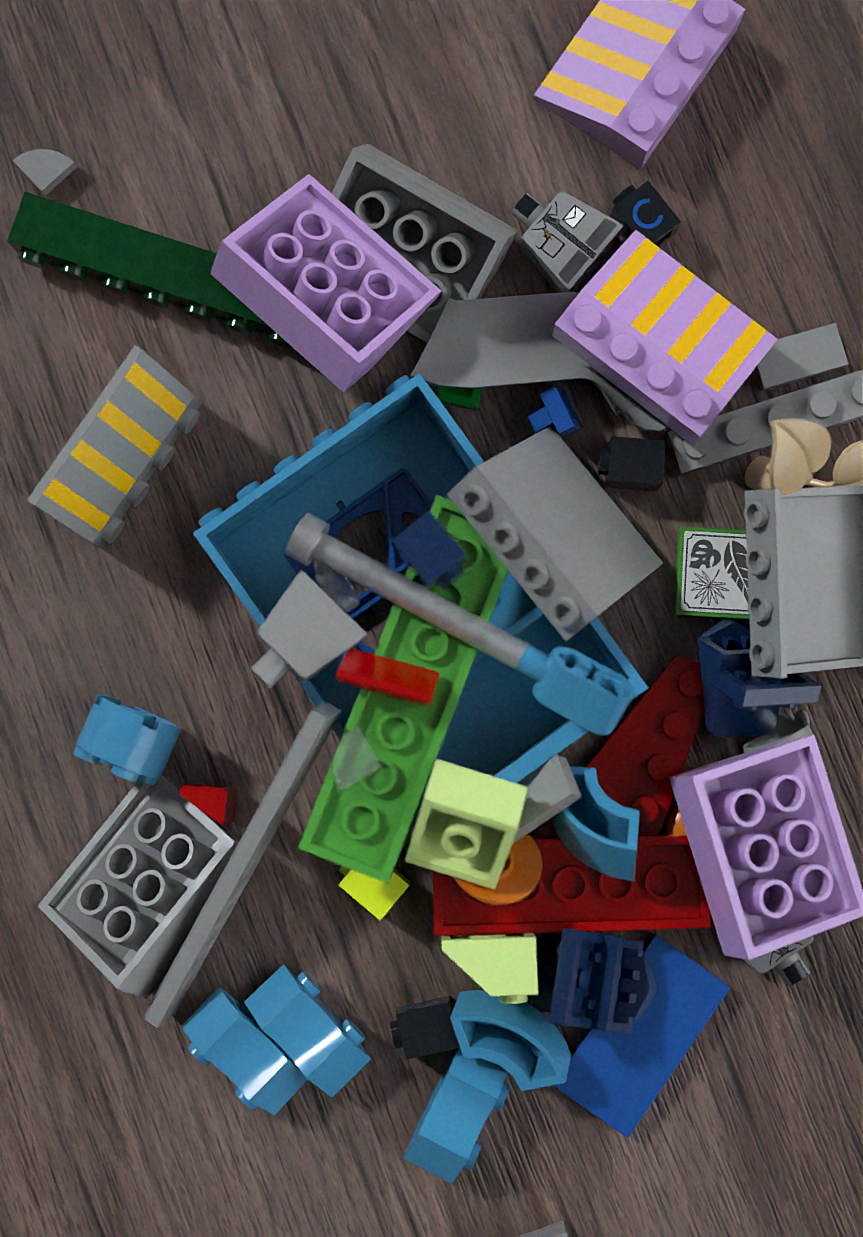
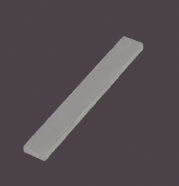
[144,703,342,1028]

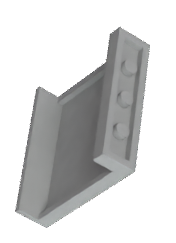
[447,426,663,641]
[744,486,863,678]

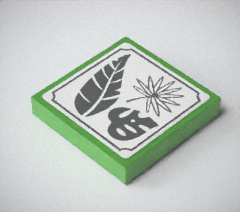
[674,526,750,620]

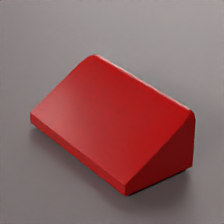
[336,648,439,707]
[179,784,237,825]

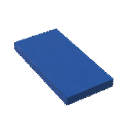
[554,933,731,1138]

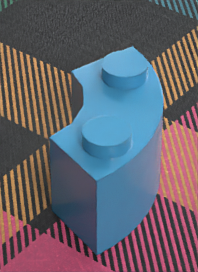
[551,766,639,881]
[244,964,371,1097]
[181,987,308,1115]
[450,990,572,1091]
[403,1048,510,1184]

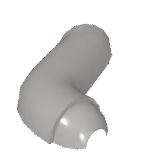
[409,292,668,431]

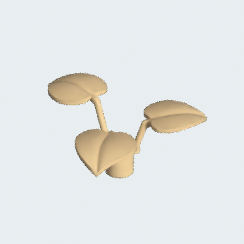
[745,418,863,495]

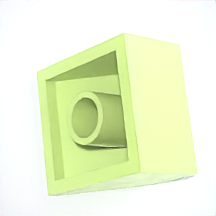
[405,759,528,889]
[441,933,538,1004]

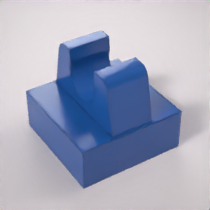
[528,386,583,436]

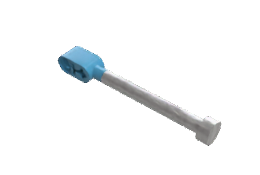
[285,513,634,735]

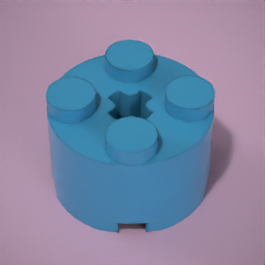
[73,693,182,786]

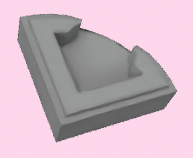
[12,149,77,196]

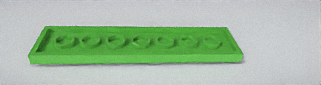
[298,495,509,883]

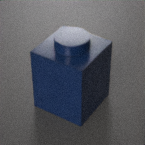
[392,510,466,591]

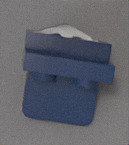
[697,618,822,738]
[533,928,657,1034]

